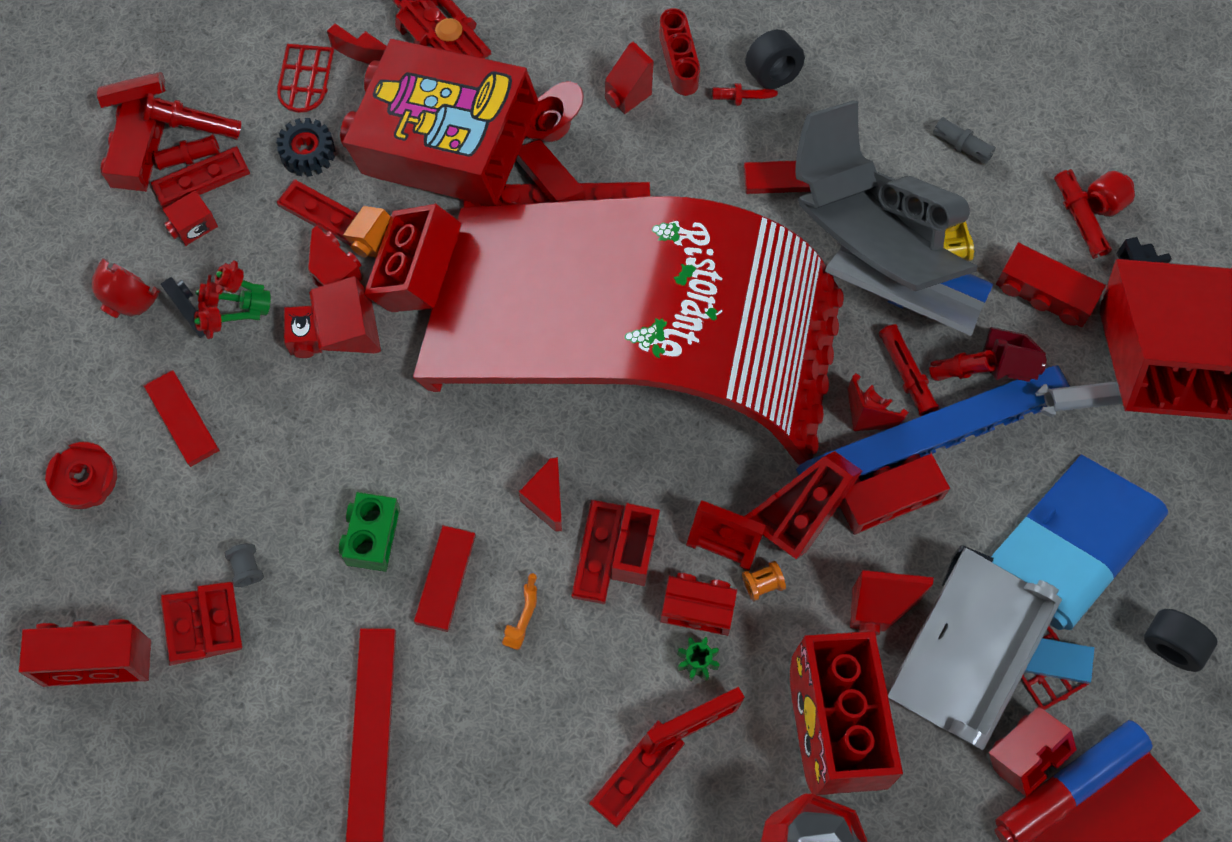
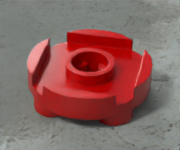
[45,442,117,509]

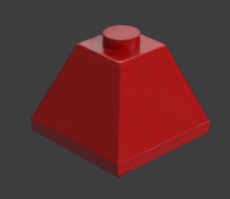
[850,570,934,636]

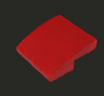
[97,72,166,108]
[161,582,242,666]

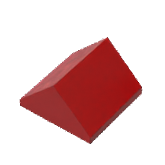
[309,276,381,354]

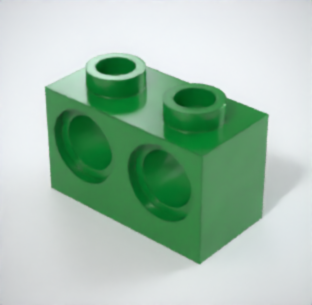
[339,492,400,572]

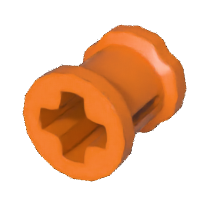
[742,561,786,601]

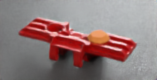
[392,0,491,59]

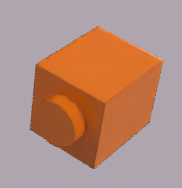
[343,206,391,258]

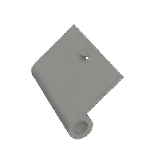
[887,548,1062,751]

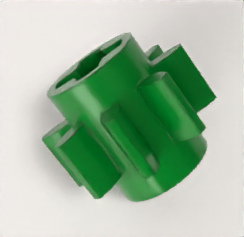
[677,637,720,682]

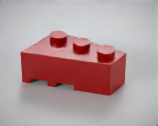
[744,451,863,559]

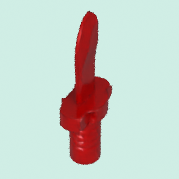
[712,83,778,106]

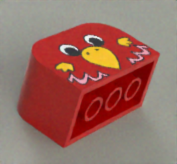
[790,631,903,795]

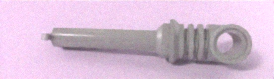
[1035,381,1123,417]

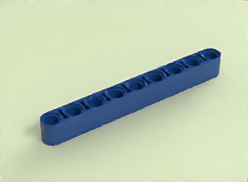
[796,365,1071,481]

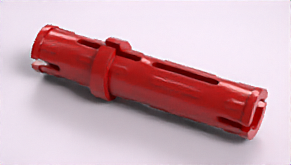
[1054,169,1112,259]
[879,324,939,417]

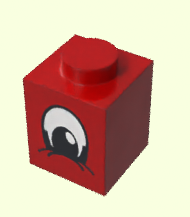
[162,190,218,246]
[284,306,322,358]

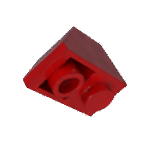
[308,225,363,287]

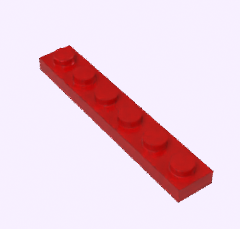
[464,182,650,208]

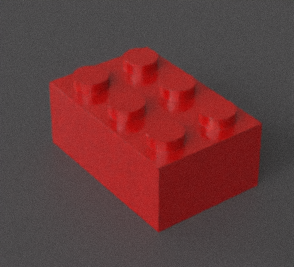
[364,204,462,312]
[19,619,151,687]

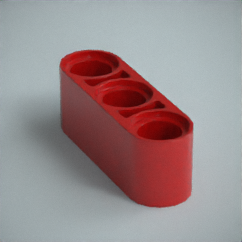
[659,8,700,96]

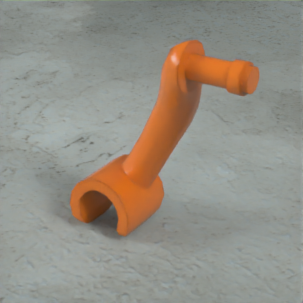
[502,573,537,650]

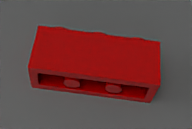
[100,97,165,192]
[995,242,1106,328]
[839,453,950,535]

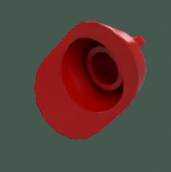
[526,81,584,142]

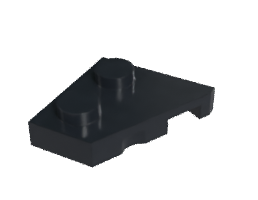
[160,277,206,338]

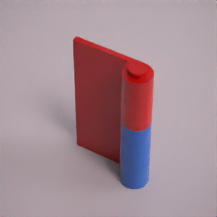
[995,720,1201,842]

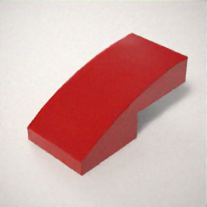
[327,23,387,64]

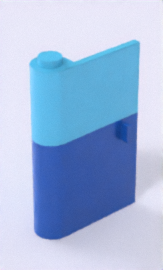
[991,454,1168,630]

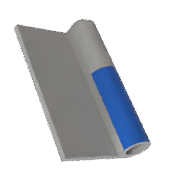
[825,241,993,336]

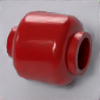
[1087,171,1135,217]

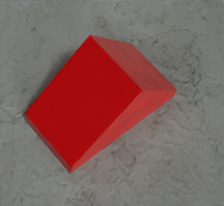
[519,457,562,531]

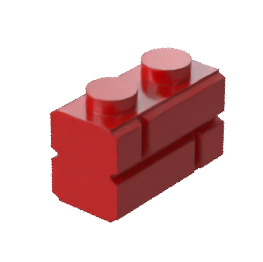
[660,573,737,636]

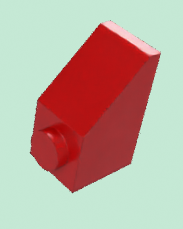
[605,41,654,114]

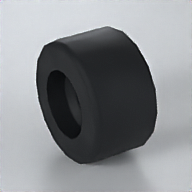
[745,29,805,89]
[1144,608,1218,672]

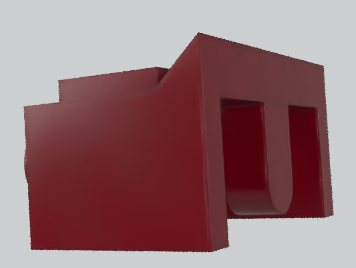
[983,327,1047,382]

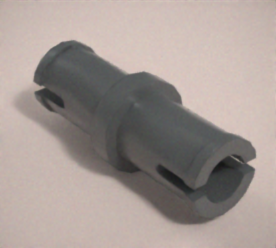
[933,117,996,164]

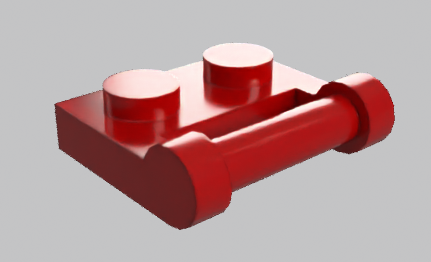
[686,500,766,571]

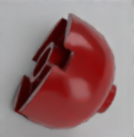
[92,258,161,318]

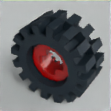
[276,118,336,177]

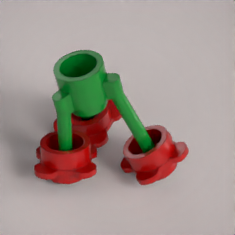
[194,260,271,339]

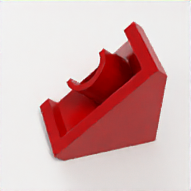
[847,373,909,431]

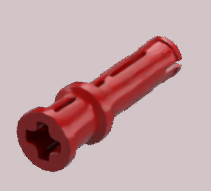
[143,93,242,140]

